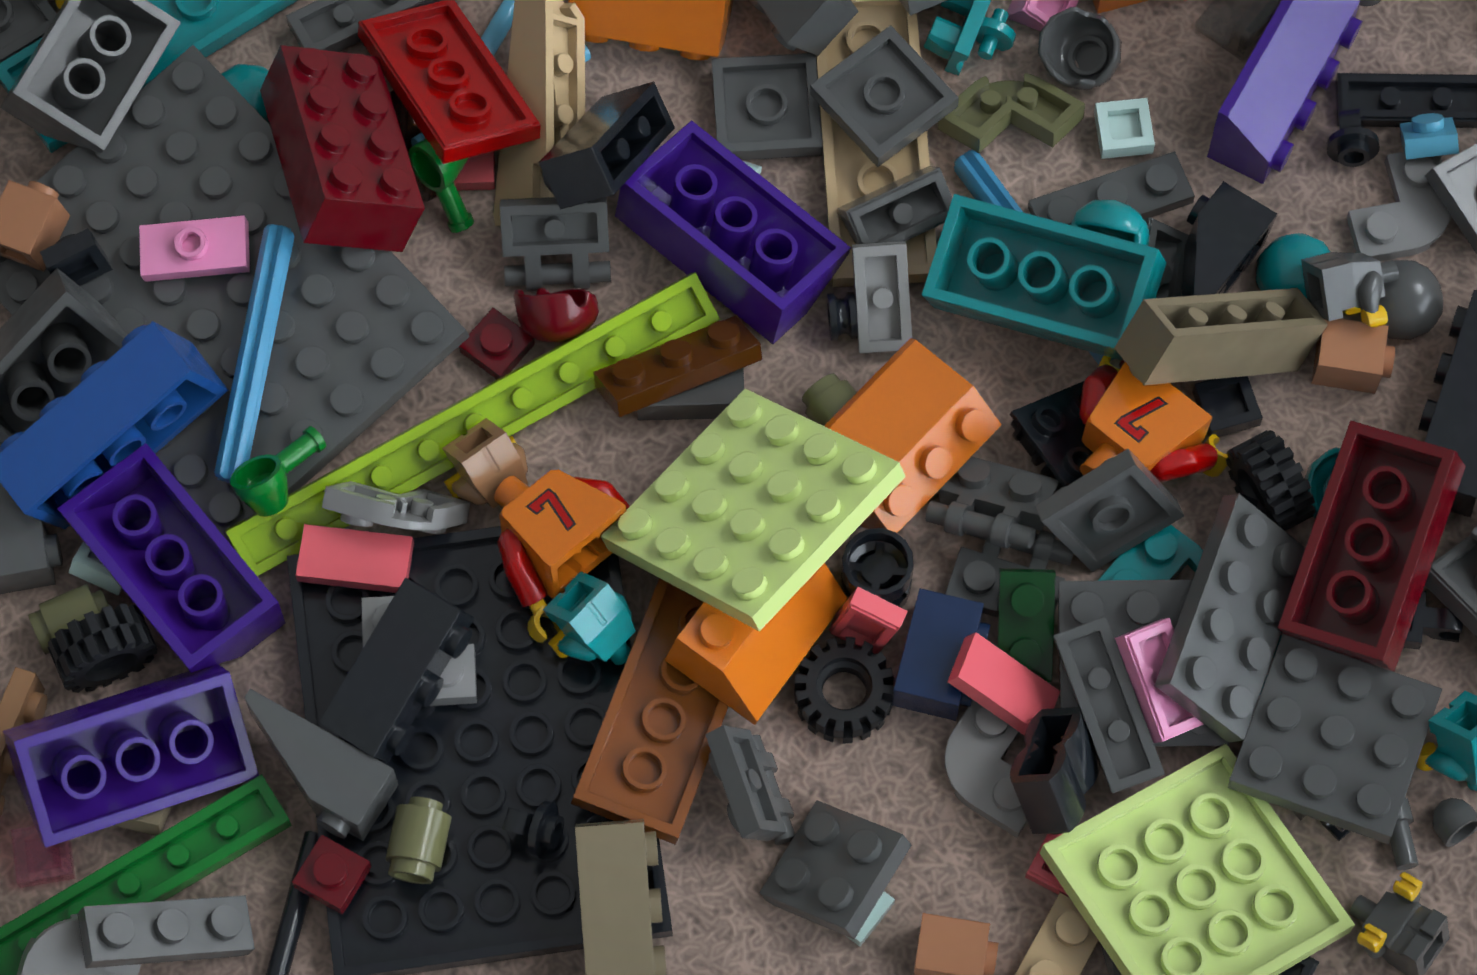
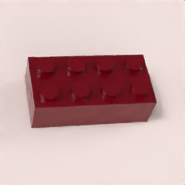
[260,45,425,252]
[1278,420,1466,672]

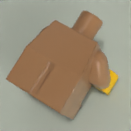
[442,418,528,509]

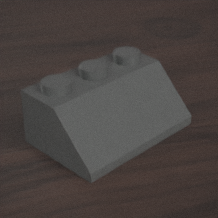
[0,0,181,153]
[0,268,128,444]

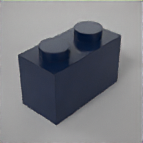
[892,588,991,721]

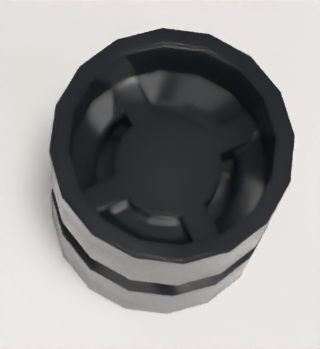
[841,528,914,608]

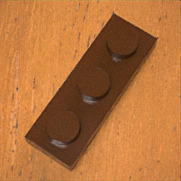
[593,315,762,418]

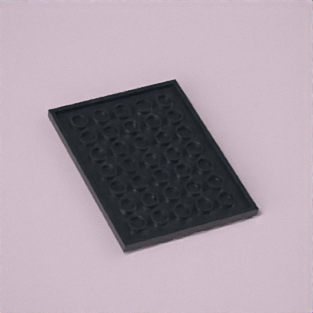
[287,526,673,975]

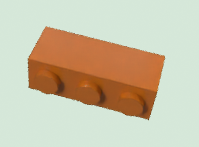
[568,0,734,61]
[824,338,1002,533]
[665,563,847,725]

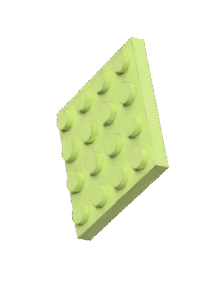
[601,389,906,632]
[1039,744,1355,975]

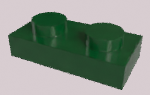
[997,568,1056,682]

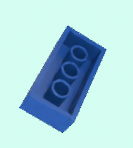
[0,321,229,529]

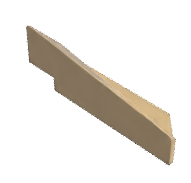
[493,0,585,226]

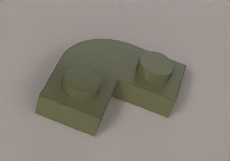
[938,73,1085,153]

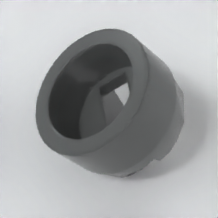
[1432,798,1477,847]

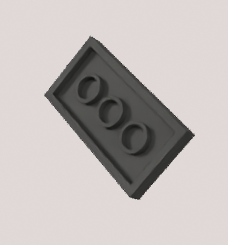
[1154,493,1305,742]

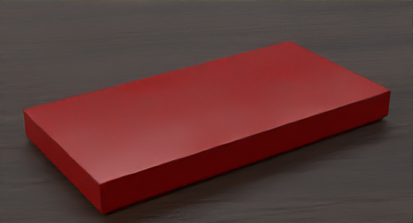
[358,0,541,164]

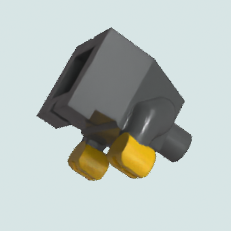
[1301,252,1399,328]
[1350,872,1450,975]

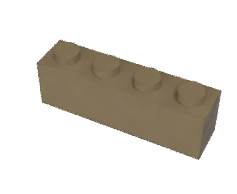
[1115,288,1328,385]
[575,819,667,975]

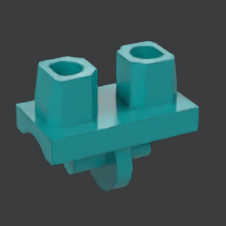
[923,0,1016,76]

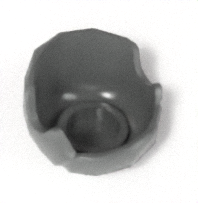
[1038,7,1122,90]
[1379,260,1444,340]

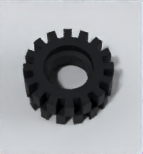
[1226,430,1315,531]
[48,604,158,693]
[794,637,895,744]

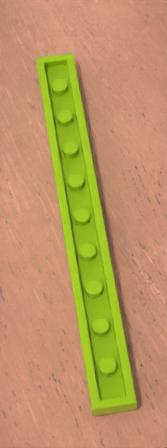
[224,272,720,576]

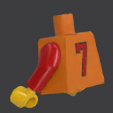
[1079,355,1228,482]
[494,469,630,643]

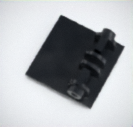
[1009,381,1093,488]

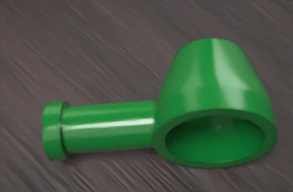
[408,139,474,233]
[230,426,326,517]

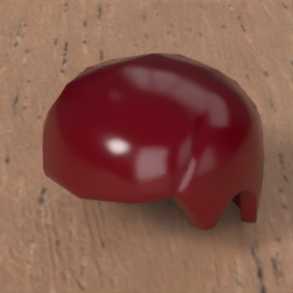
[513,288,599,343]

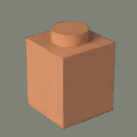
[0,180,70,272]
[1311,318,1395,394]
[913,913,999,975]

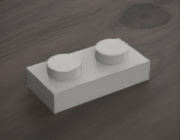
[852,241,912,353]

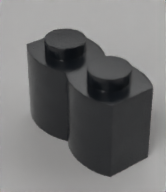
[1010,707,1100,834]

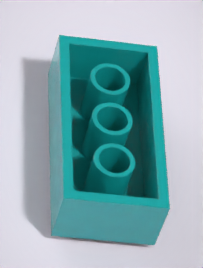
[922,194,1167,361]

